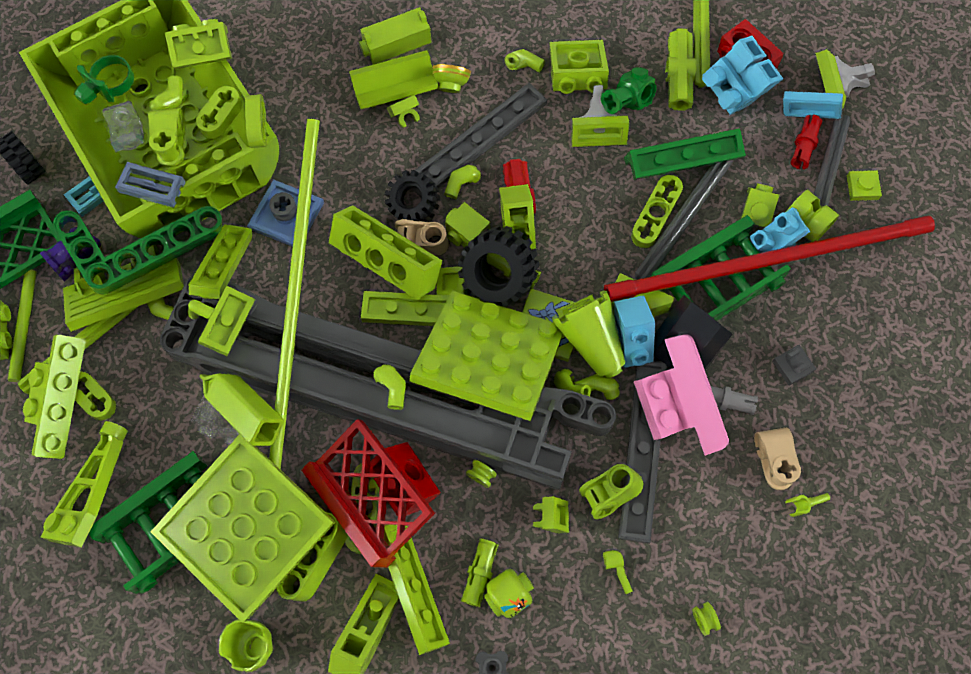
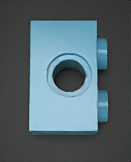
[614,295,655,368]

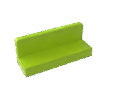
[349,50,439,109]

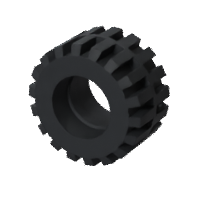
[458,226,539,306]

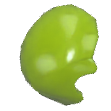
[219,619,273,672]

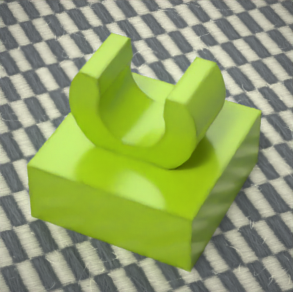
[387,94,420,128]
[533,496,569,533]

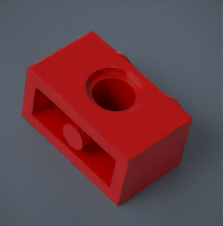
[369,442,441,516]

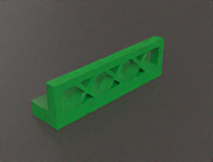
[624,128,746,180]

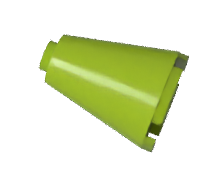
[552,291,626,379]

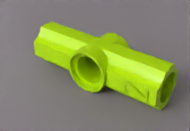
[665,28,696,111]

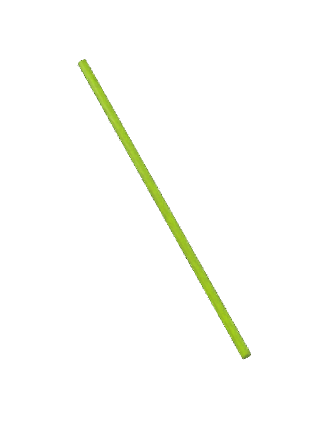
[269,119,320,470]

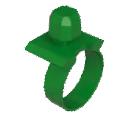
[74,55,134,104]

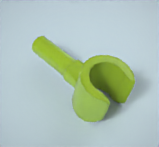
[785,493,830,517]
[603,550,633,594]

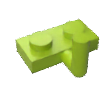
[188,286,255,356]

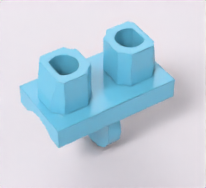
[750,207,810,253]

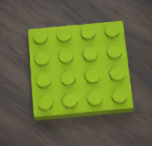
[409,291,563,421]
[151,434,335,623]

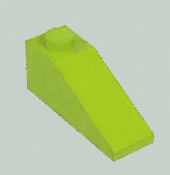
[328,574,399,674]

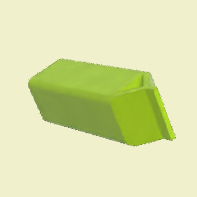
[199,373,285,446]

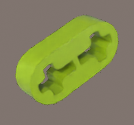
[196,86,242,139]
[245,94,267,148]
[75,371,116,421]

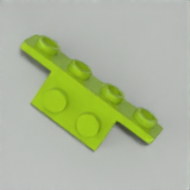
[23,334,86,459]

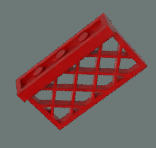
[301,419,435,568]

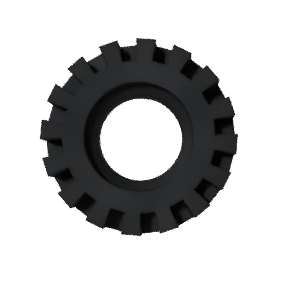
[0,130,46,185]
[385,170,440,222]

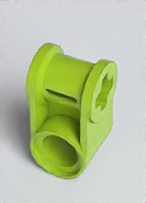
[148,108,186,168]
[579,464,643,519]

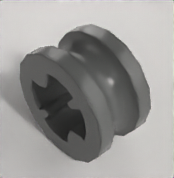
[269,192,297,221]

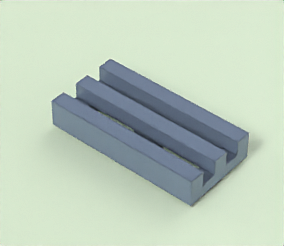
[115,162,186,208]

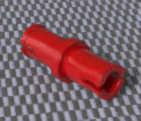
[791,115,822,169]

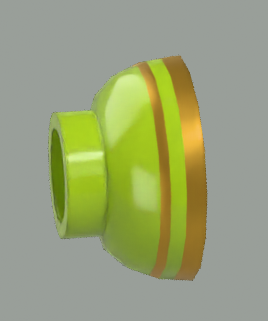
[433,64,471,93]

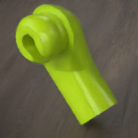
[374,364,406,410]

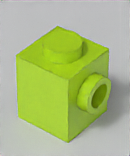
[445,202,490,248]

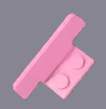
[634,334,729,456]

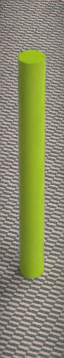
[8,270,37,382]

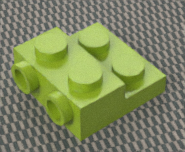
[549,40,609,94]

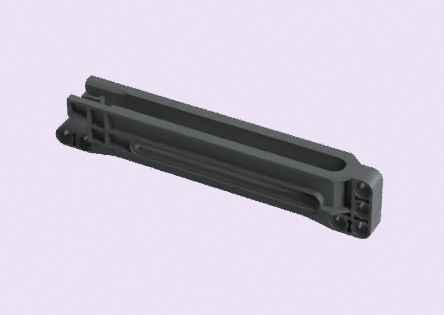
[160,275,616,491]

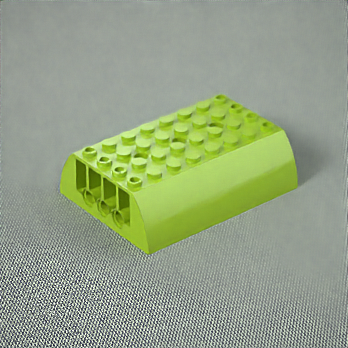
[19,0,279,238]

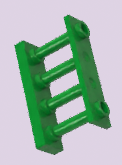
[651,215,791,321]
[89,451,208,594]

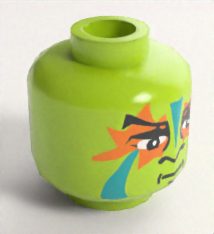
[484,569,534,618]

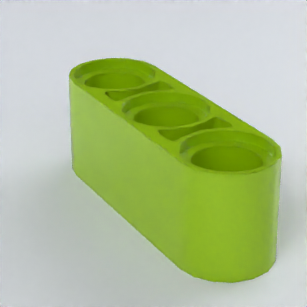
[276,512,348,602]

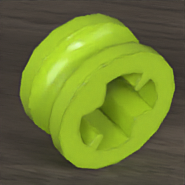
[466,460,497,488]
[692,602,721,636]

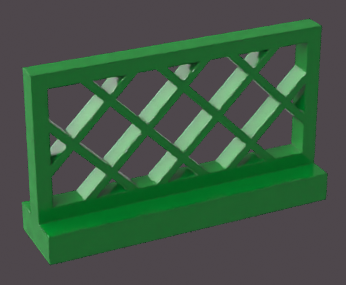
[0,189,61,289]

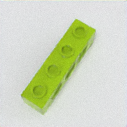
[329,205,443,300]

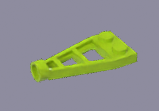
[41,421,128,548]

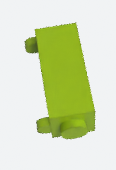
[359,7,432,65]

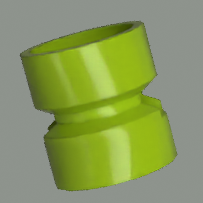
[786,190,840,242]

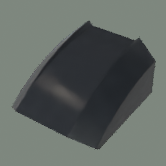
[654,295,733,370]

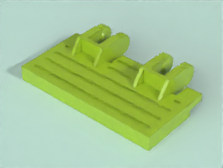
[63,244,184,332]

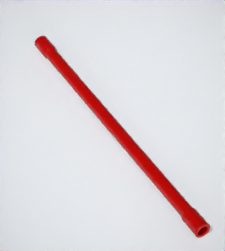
[604,215,935,302]

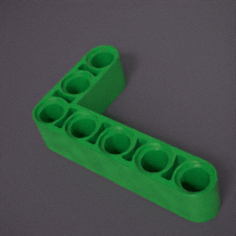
[53,206,222,294]

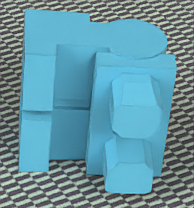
[702,36,783,115]

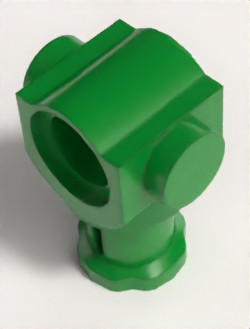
[601,67,656,114]

